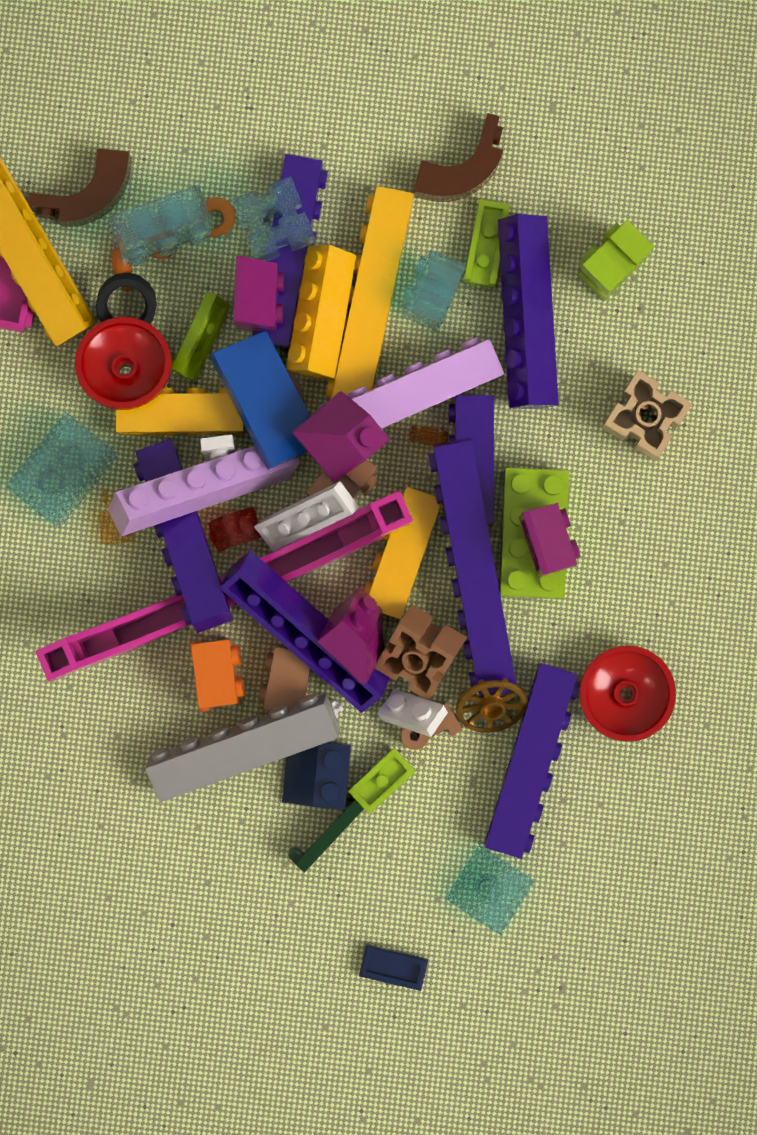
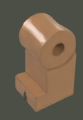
[401,702,463,750]

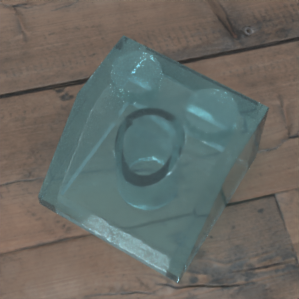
[445,844,535,935]

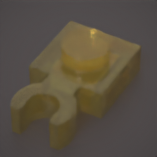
[99,489,134,545]

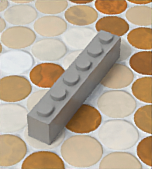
[145,694,340,802]

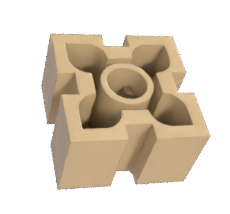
[601,370,693,461]

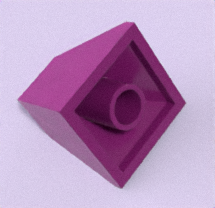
[291,391,390,483]

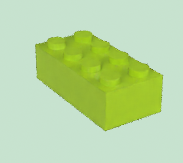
[499,468,570,600]

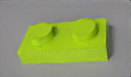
[348,747,416,815]

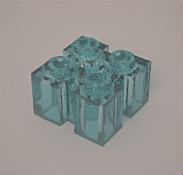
[231,176,316,261]
[401,250,466,332]

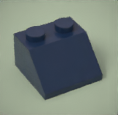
[282,742,351,810]

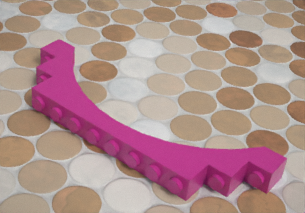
[35,491,413,681]

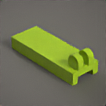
[464,199,510,289]
[171,291,231,382]

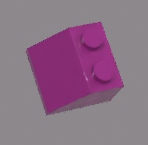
[233,256,285,332]
[519,503,581,578]
[317,588,384,685]

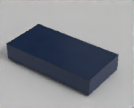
[359,944,428,991]

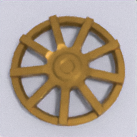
[456,678,527,733]

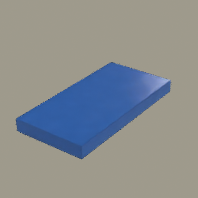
[209,331,310,470]

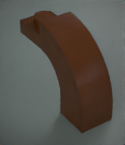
[413,113,504,202]
[28,149,132,227]

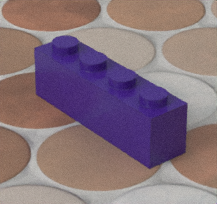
[448,395,494,525]

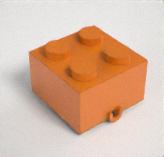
[189,639,246,712]

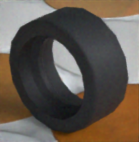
[95,273,157,324]

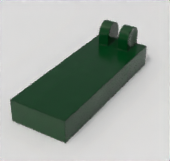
[288,799,364,873]

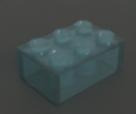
[107,184,212,267]
[6,412,119,529]

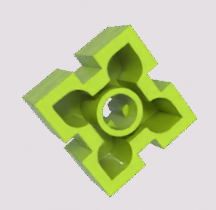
[577,220,655,301]

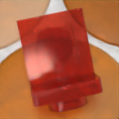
[208,507,262,552]

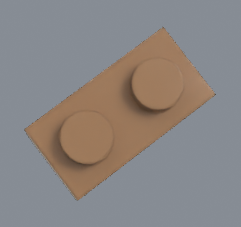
[259,647,311,711]

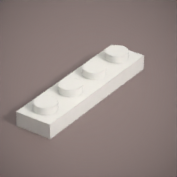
[254,481,359,551]

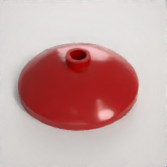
[75,317,172,410]
[579,645,676,742]

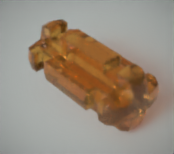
[409,425,449,446]

